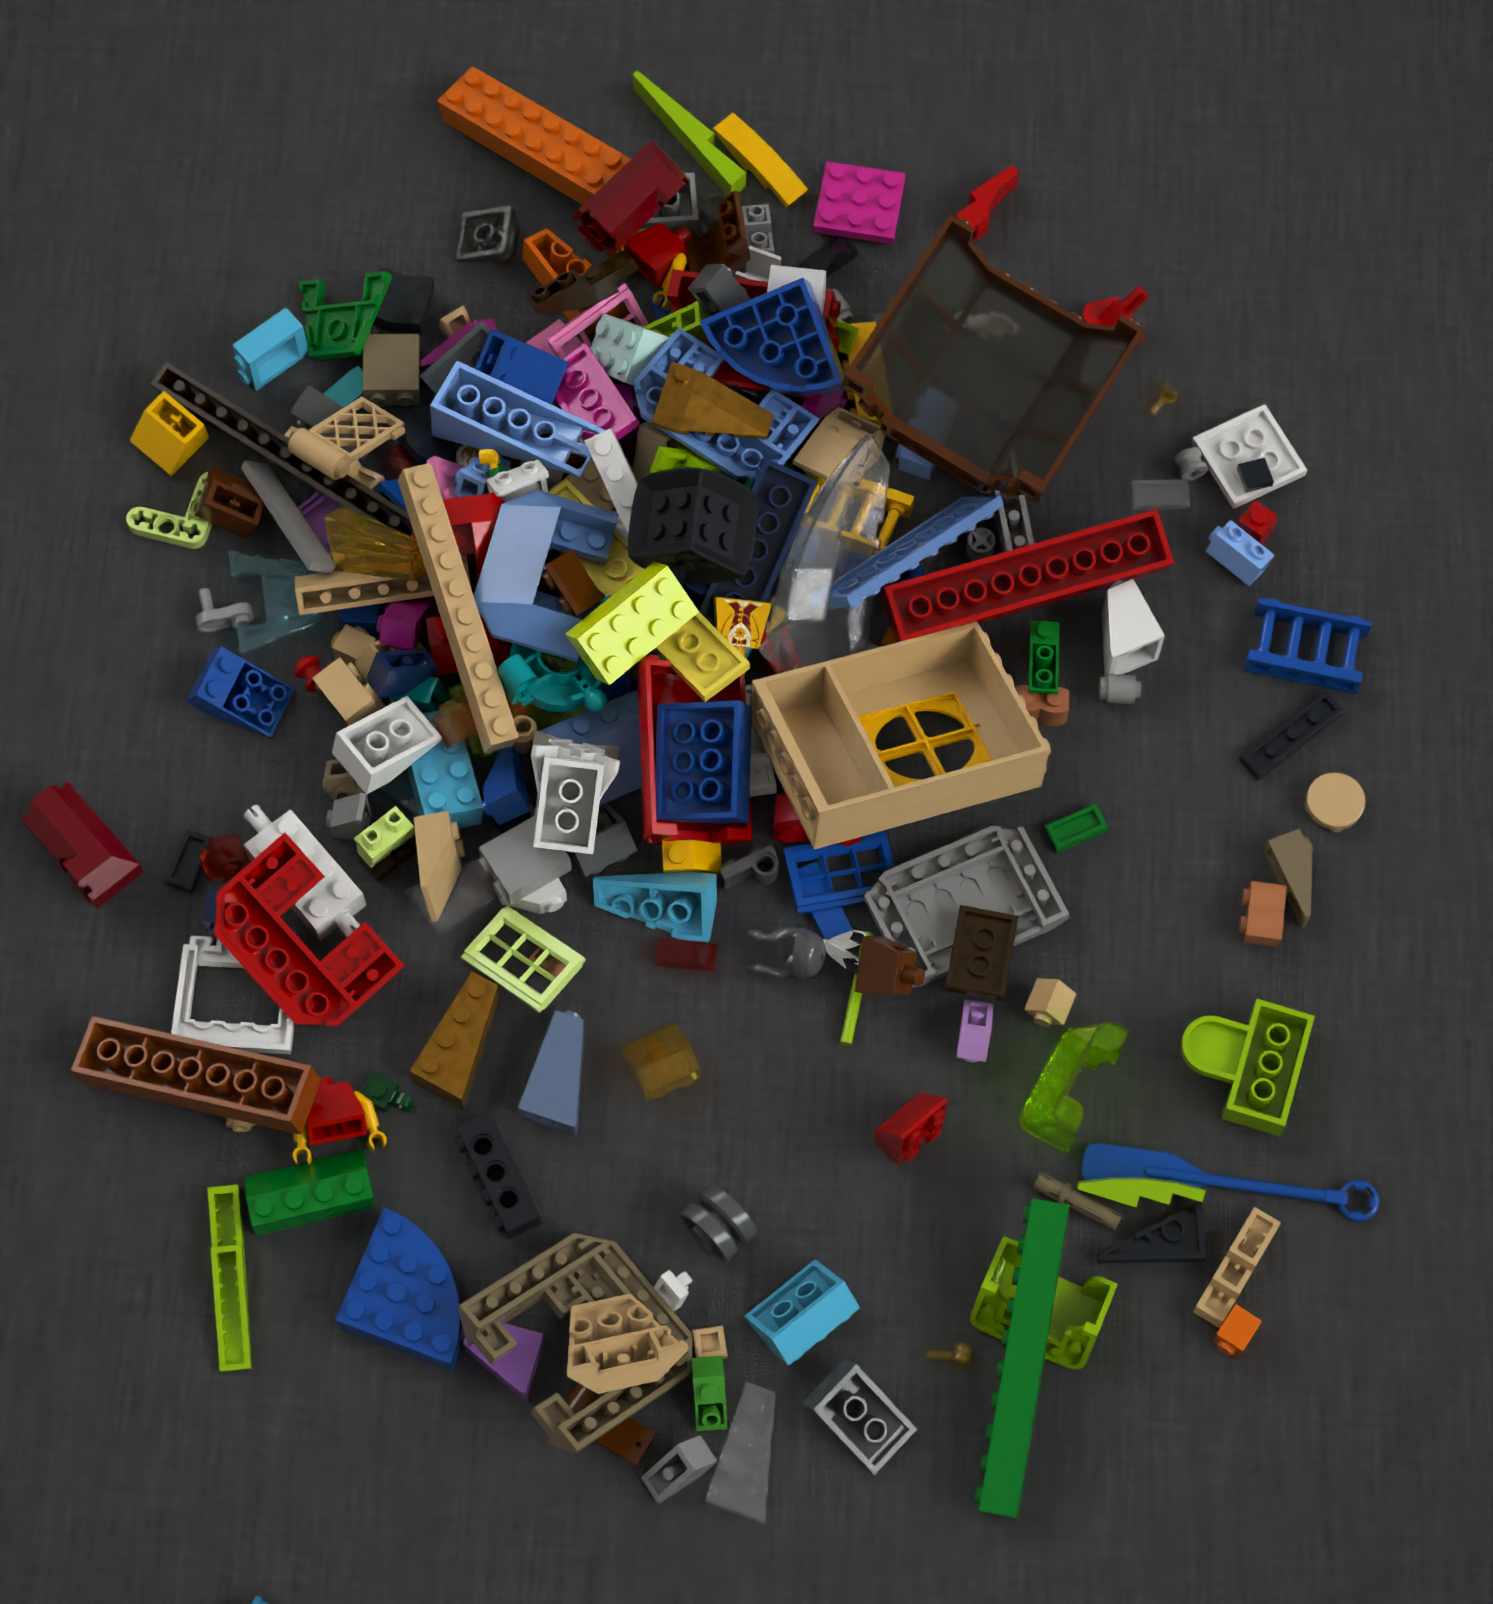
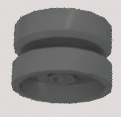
[680,1184,757,1263]

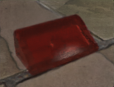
[655,937,718,973]

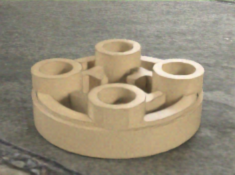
[1305,773,1365,833]

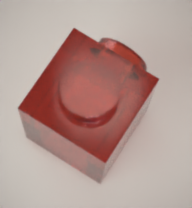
[199,833,248,880]

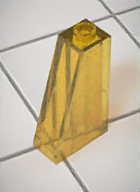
[324,507,427,581]

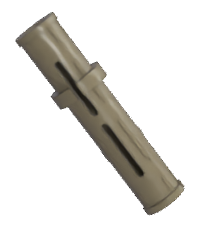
[1032,1171,1123,1231]

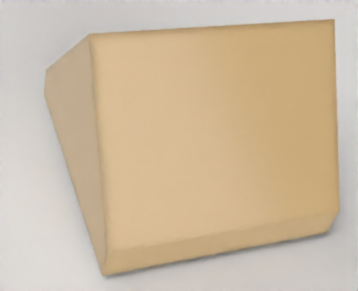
[439,305,472,338]

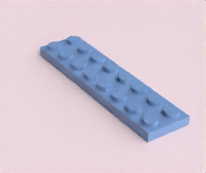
[809,495,1004,610]

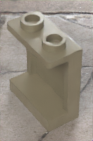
[363,334,421,407]

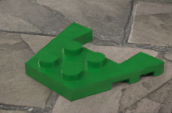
[299,271,392,360]

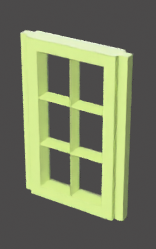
[461,905,586,1013]

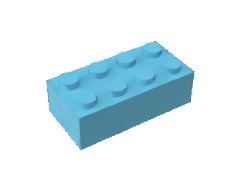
[407,708,483,828]

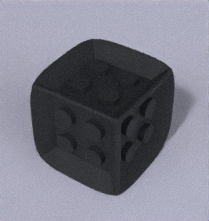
[627,467,758,584]

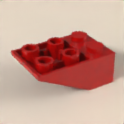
[874,1092,948,1165]

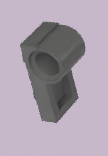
[719,844,779,890]

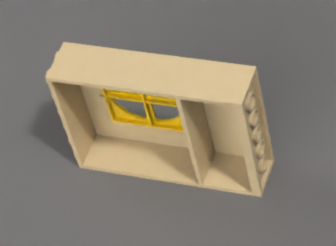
[750,622,1051,850]

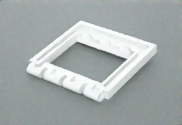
[171,935,295,1055]

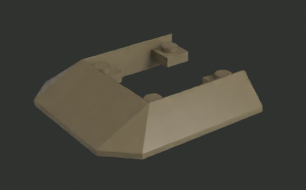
[458,1233,693,1454]

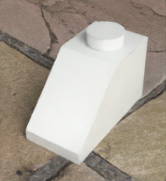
[498,878,567,914]

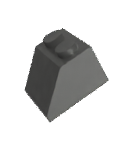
[568,803,637,877]

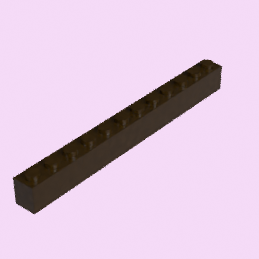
[150,361,415,555]

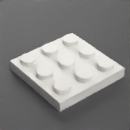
[1191,404,1307,509]

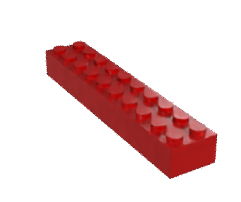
[880,509,1174,643]

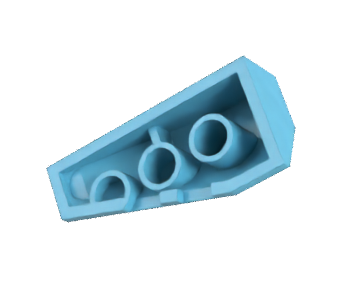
[593,872,717,942]

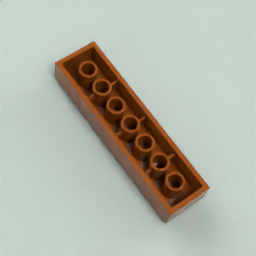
[70,1016,322,1135]

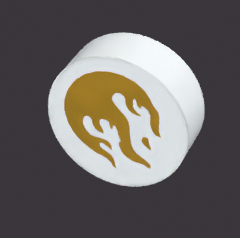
[456,445,481,466]

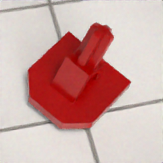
[1081,286,1148,351]

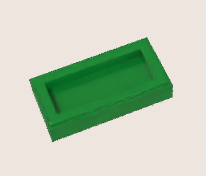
[1043,803,1109,854]

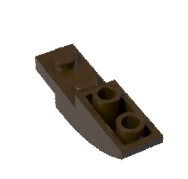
[525,249,639,313]

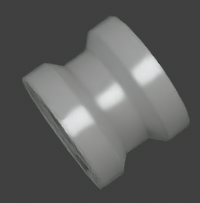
[1174,447,1208,481]
[966,527,995,561]

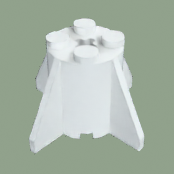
[531,731,620,815]

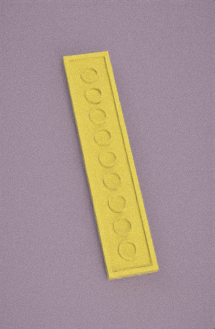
[548,479,750,702]

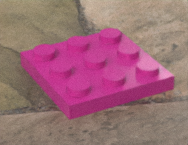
[813,161,906,245]

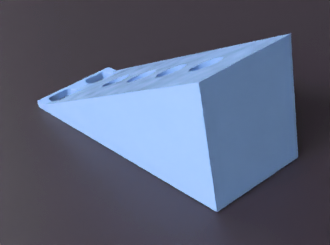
[430,361,606,478]

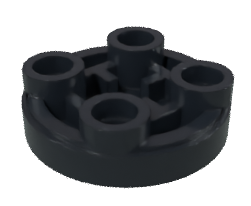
[399,419,456,466]

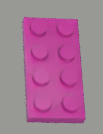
[555,343,641,444]

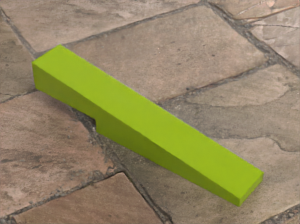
[633,70,746,196]
[207,1184,252,1372]

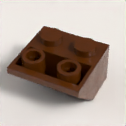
[194,466,264,538]

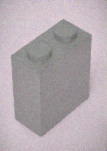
[477,815,572,905]

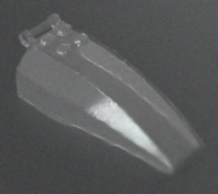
[759,435,890,674]

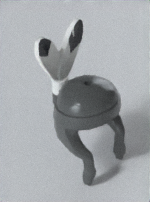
[747,925,866,979]

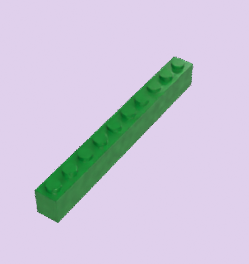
[974,1198,1070,1519]

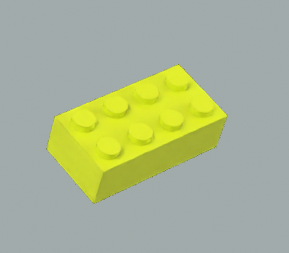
[565,561,699,685]

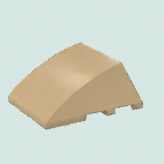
[567,1293,688,1394]

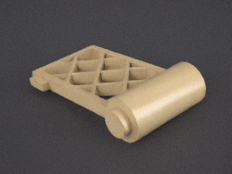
[288,396,405,480]

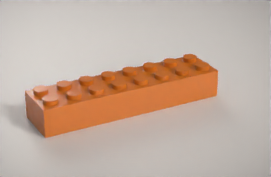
[437,66,631,205]

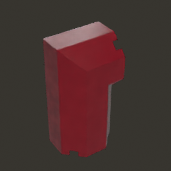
[572,140,690,256]
[21,782,143,909]

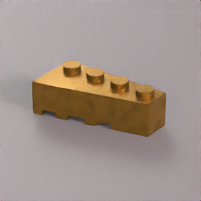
[410,971,500,1110]

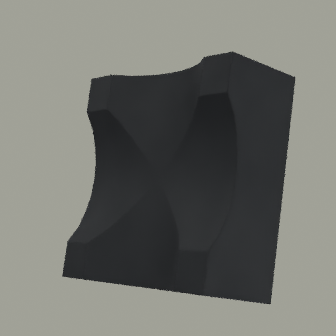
[372,267,435,336]

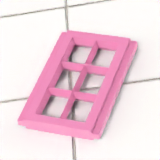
[546,282,649,359]

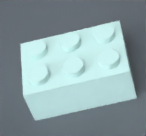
[590,313,670,385]

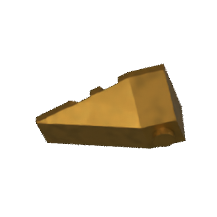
[651,361,774,440]

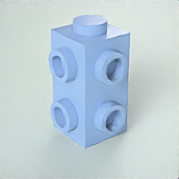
[454,454,511,497]
[1205,520,1275,586]

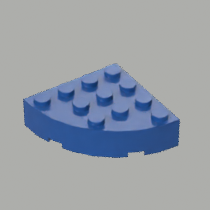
[700,278,845,396]
[336,1207,462,1372]

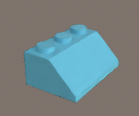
[744,1259,860,1366]

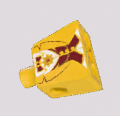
[713,596,771,657]

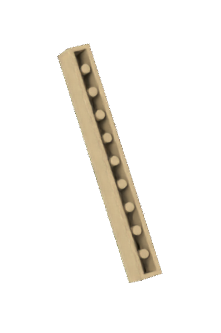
[397,463,519,754]

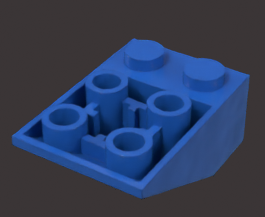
[475,329,569,405]
[186,646,295,738]

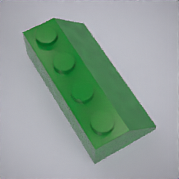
[244,1149,376,1236]

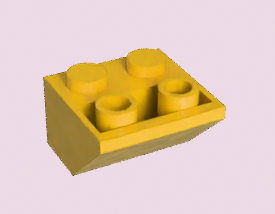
[129,391,209,476]

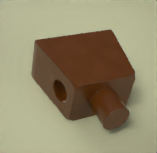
[854,936,925,994]

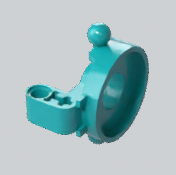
[497,595,612,712]

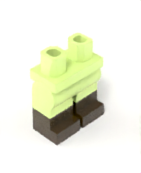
[354,806,417,882]

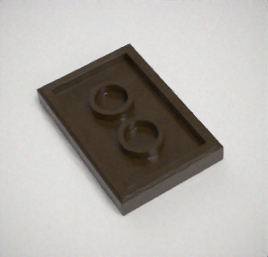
[945,905,1019,1002]

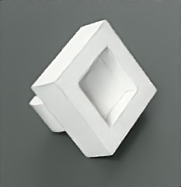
[654,1270,693,1311]

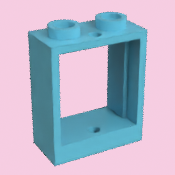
[233,308,309,391]

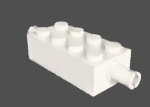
[243,805,366,941]

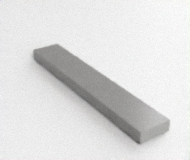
[241,460,336,574]

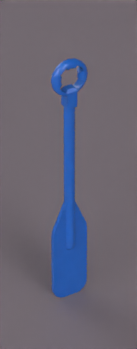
[1082,1143,1380,1222]

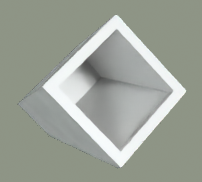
[1101,579,1165,677]

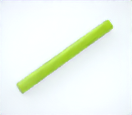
[840,932,874,1046]

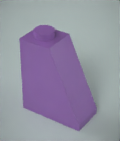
[460,1323,545,1400]

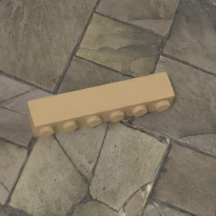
[295,555,471,615]

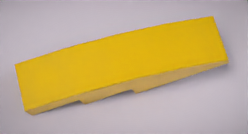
[712,113,808,208]

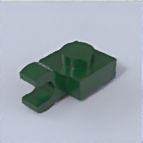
[360,1071,414,1113]

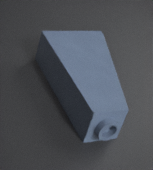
[518,1010,585,1136]

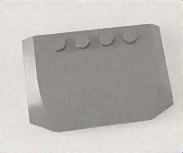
[864,826,1070,988]

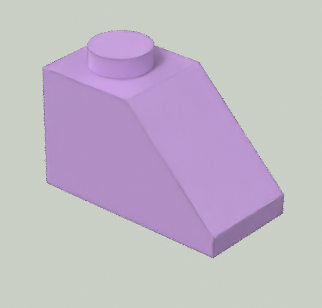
[956,999,994,1062]

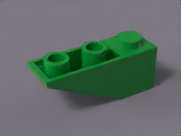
[1027,620,1060,695]

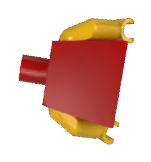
[616,223,692,310]
[293,1077,387,1166]

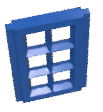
[782,831,895,915]

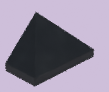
[799,236,859,277]

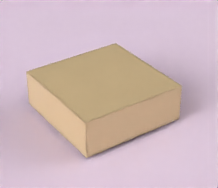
[692,1325,728,1359]

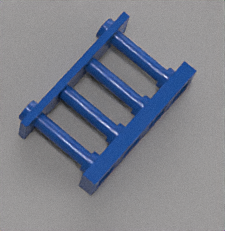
[1243,598,1372,694]

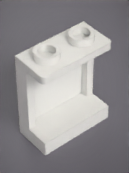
[486,459,549,502]

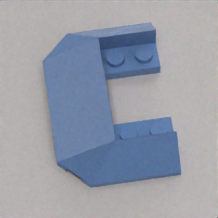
[633,328,819,479]
[474,489,619,662]

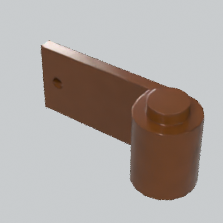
[565,1383,657,1466]

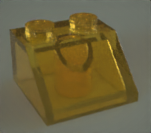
[620,1023,702,1100]

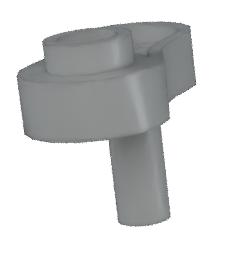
[196,588,254,633]

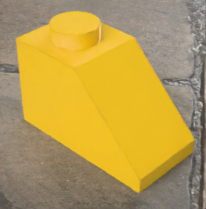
[662,840,722,874]

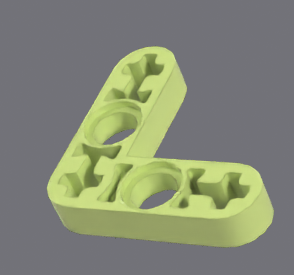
[126,472,212,549]

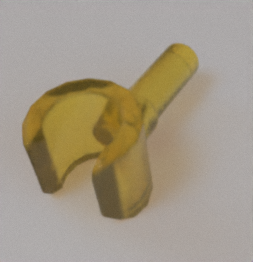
[1148,380,1180,417]
[926,1343,972,1365]

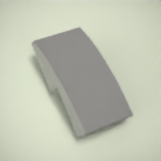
[742,204,774,254]

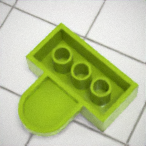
[1181,999,1315,1137]

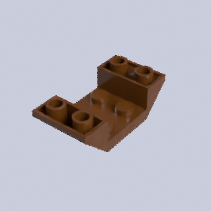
[684,190,751,273]
[538,549,604,617]

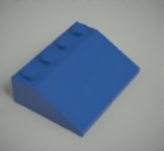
[655,701,752,824]

